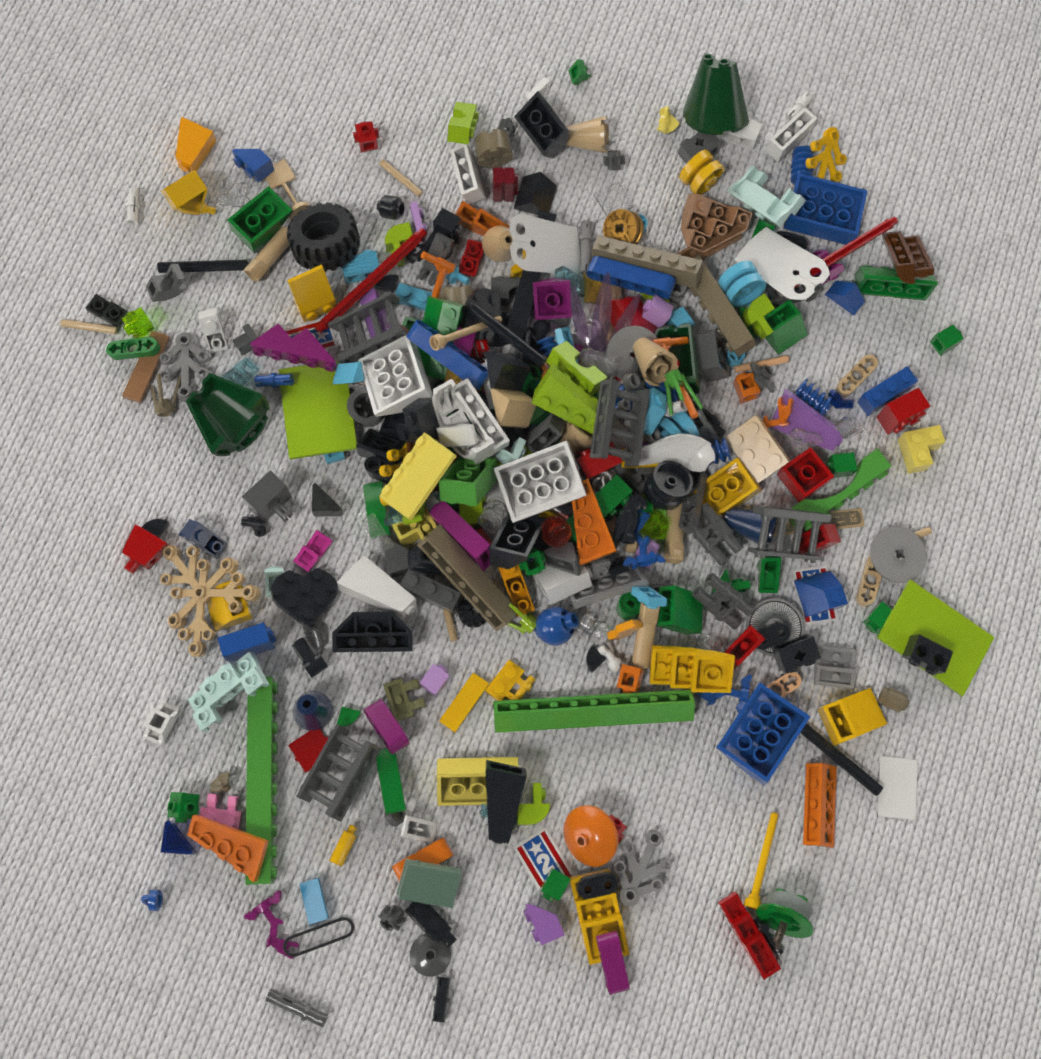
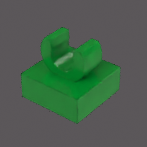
[568,59,591,85]

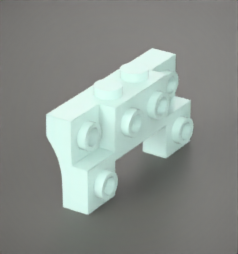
[727,165,806,227]
[188,652,270,732]

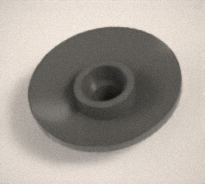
[410,934,451,977]

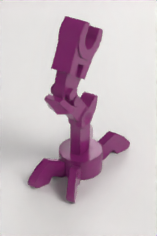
[243,890,299,959]

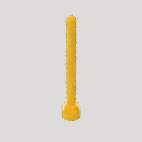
[744,812,778,910]

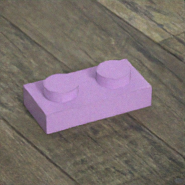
[410,201,428,242]

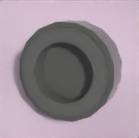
[384,811,406,827]

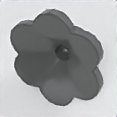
[498,118,515,139]

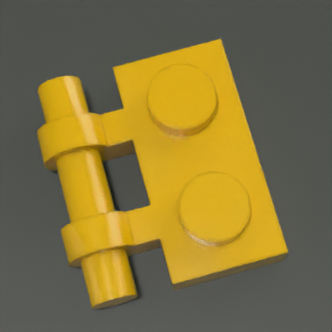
[485,660,535,701]

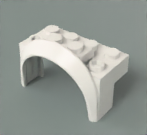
[432,378,510,465]

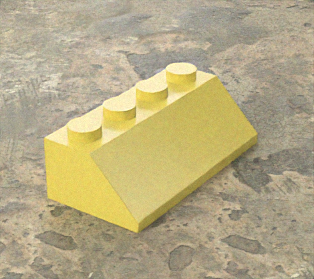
[380,432,456,520]
[437,757,518,806]

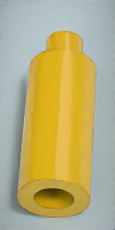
[329,824,357,867]

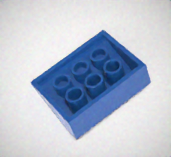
[783,173,868,245]
[716,682,811,785]

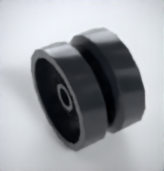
[644,461,693,510]

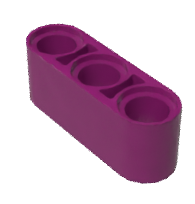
[363,699,410,755]
[596,931,630,995]

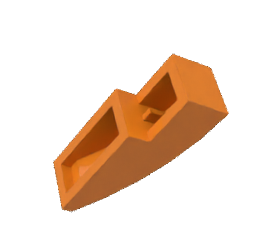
[455,201,510,236]

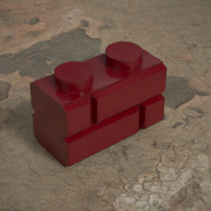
[493,167,518,202]

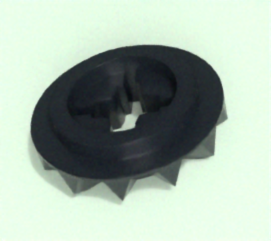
[458,599,486,628]

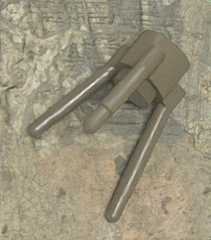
[150,373,181,417]

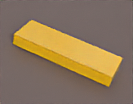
[439,673,489,733]

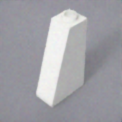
[337,555,416,619]

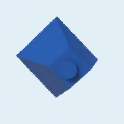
[794,571,848,617]

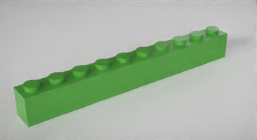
[245,677,278,885]
[493,690,695,733]

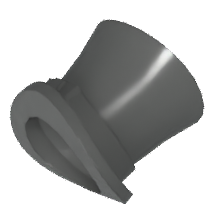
[347,388,385,427]

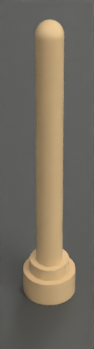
[429,316,502,351]

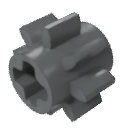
[603,150,625,170]
[378,905,406,931]

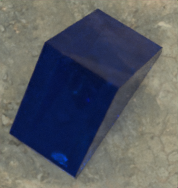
[161,820,197,855]

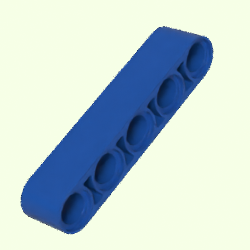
[586,256,676,299]
[406,320,489,390]

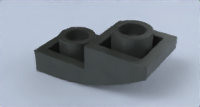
[86,294,128,327]

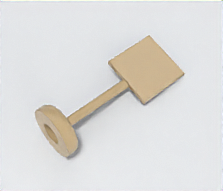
[265,159,310,220]

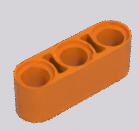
[392,837,454,882]

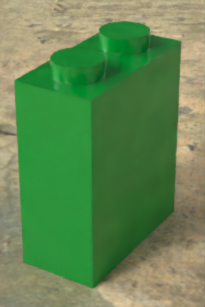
[657,585,703,635]

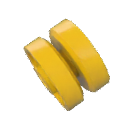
[679,149,725,195]

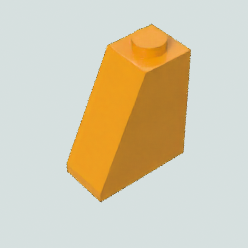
[175,117,216,172]

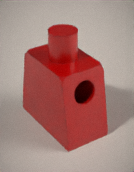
[122,524,168,574]

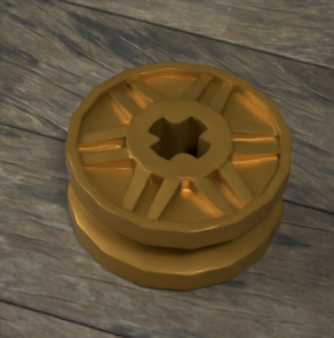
[603,209,644,244]

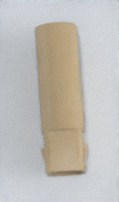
[243,226,289,281]
[664,502,684,564]
[631,602,660,669]

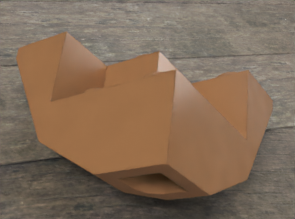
[681,194,753,253]

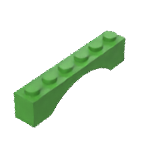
[789,448,891,532]

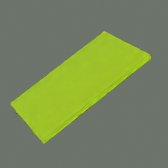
[278,360,357,460]
[877,580,995,696]

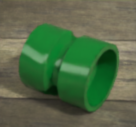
[616,592,641,621]

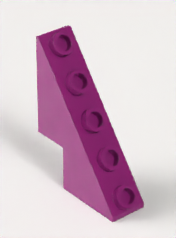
[250,323,337,372]

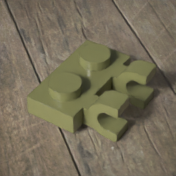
[383,678,427,722]

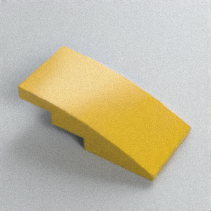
[649,645,735,693]
[569,868,630,965]

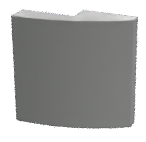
[814,644,857,689]

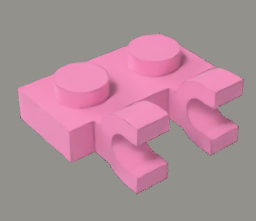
[200,793,243,830]

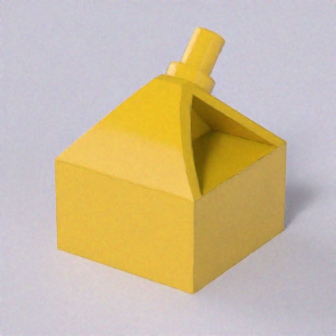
[161,170,216,215]

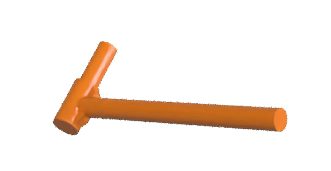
[416,251,455,346]
[651,336,698,419]

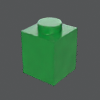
[930,324,964,356]
[826,452,857,478]
[863,601,892,635]
[539,868,571,903]

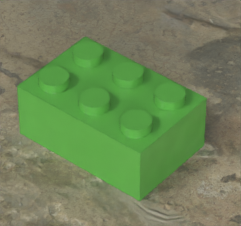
[439,456,498,506]

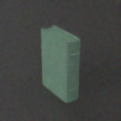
[396,859,462,908]

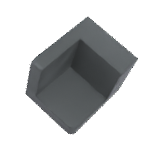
[233,323,258,356]

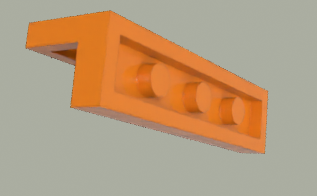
[803,763,837,848]

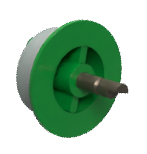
[756,888,814,950]

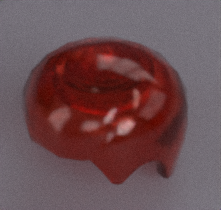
[541,516,572,548]

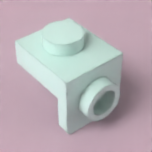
[496,437,526,464]
[264,566,285,598]

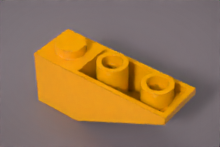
[497,565,535,617]

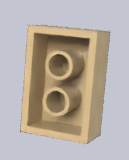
[724,415,791,484]

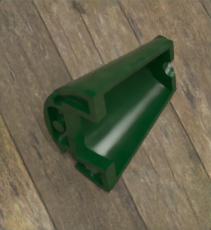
[683,53,749,135]
[640,323,700,400]
[186,373,269,456]

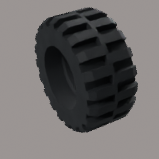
[287,202,360,272]

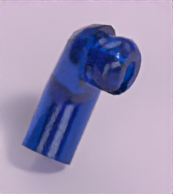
[828,390,853,409]

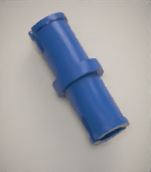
[254,373,294,388]

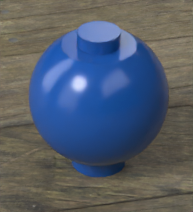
[535,607,579,646]

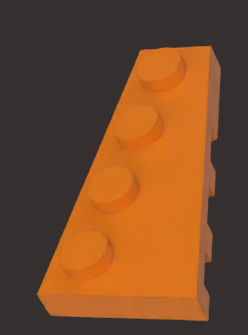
[572,479,617,566]
[187,814,269,882]

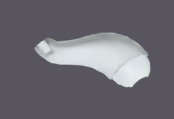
[621,434,716,472]

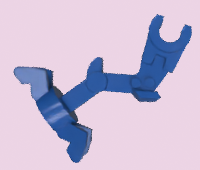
[623,510,666,570]
[689,675,752,713]

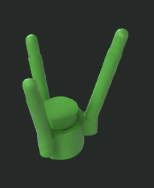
[664,370,703,415]

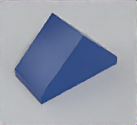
[825,281,865,315]

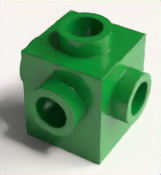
[518,547,546,576]
[167,792,199,823]

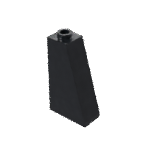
[485,760,527,844]

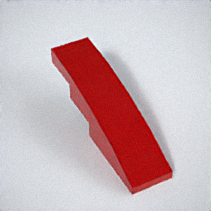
[718,892,781,980]

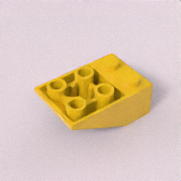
[817,688,887,746]

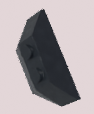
[332,611,413,652]

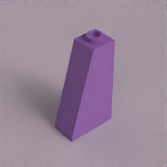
[770,389,843,452]

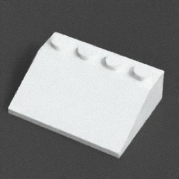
[359,335,433,417]
[494,440,587,523]

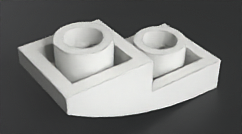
[436,424,478,447]

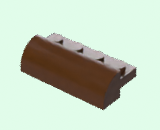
[882,231,934,284]

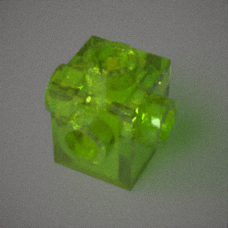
[121,307,155,339]
[640,510,668,540]

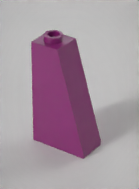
[429,501,490,572]

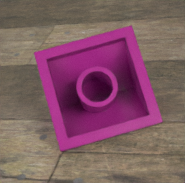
[533,278,572,320]

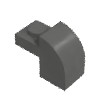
[146,263,185,302]

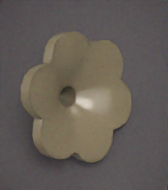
[210,772,231,793]

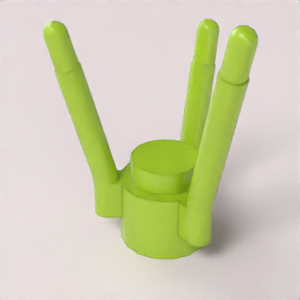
[507,603,537,634]

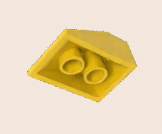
[287,265,336,322]
[693,457,763,515]

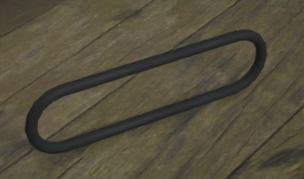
[283,917,354,957]

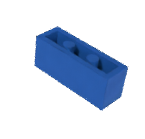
[857,366,918,416]

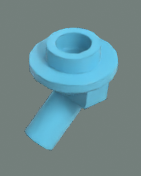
[446,267,470,285]

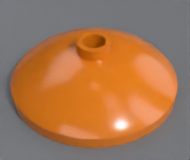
[563,805,618,867]

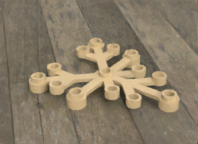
[160,545,260,658]

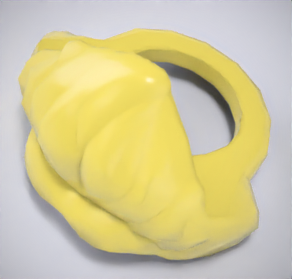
[657,106,680,134]

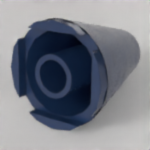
[724,508,778,549]
[293,691,333,731]

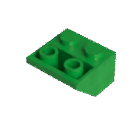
[763,299,808,355]

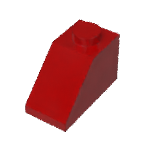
[792,524,841,553]
[724,625,765,670]

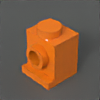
[733,372,761,404]
[617,664,645,693]

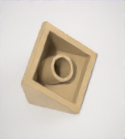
[491,388,536,428]

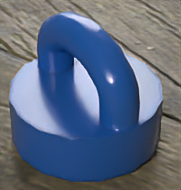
[140,890,163,911]

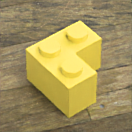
[898,425,945,474]
[391,508,437,547]

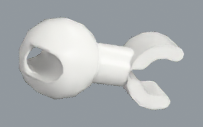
[598,642,623,672]

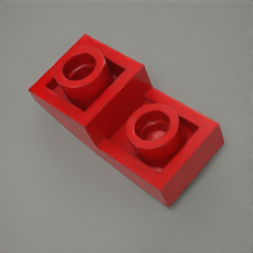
[459,239,484,277]

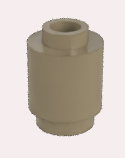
[878,687,910,713]

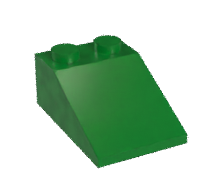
[227,186,293,254]

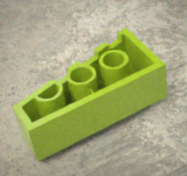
[532,362,598,434]

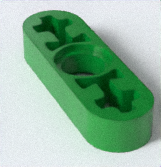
[106,337,161,360]

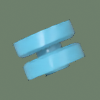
[718,261,767,308]
[656,412,700,439]

